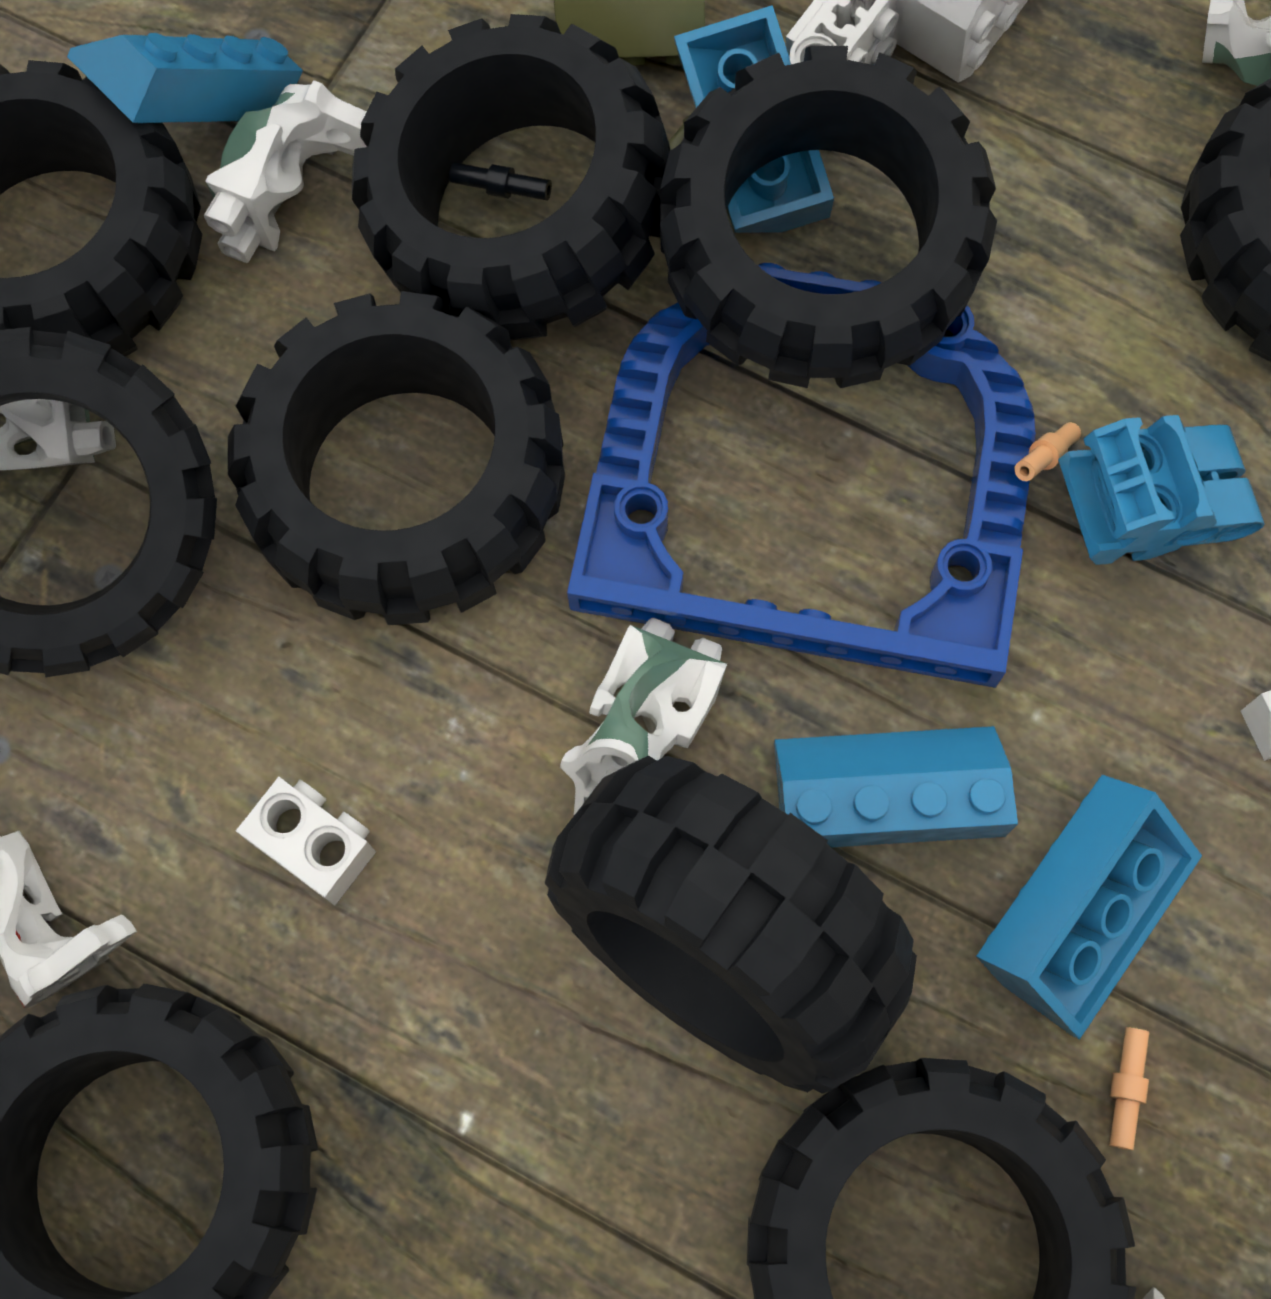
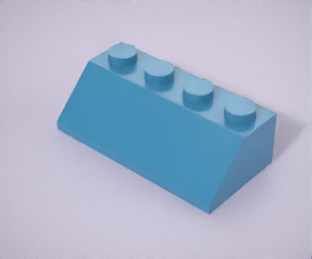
[674,5,834,233]
[67,33,303,123]
[774,726,1018,847]
[976,775,1202,1040]

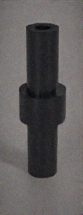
[449,162,552,201]

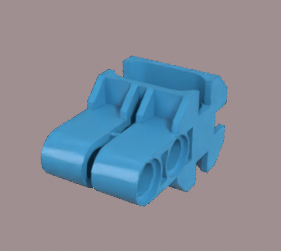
[1058,415,1265,565]

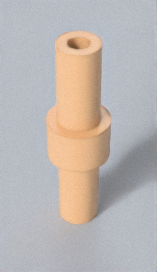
[1014,422,1081,481]
[1109,1027,1149,1151]

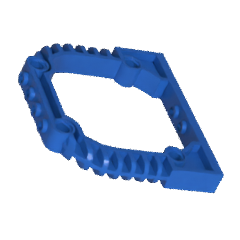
[567,263,1036,688]

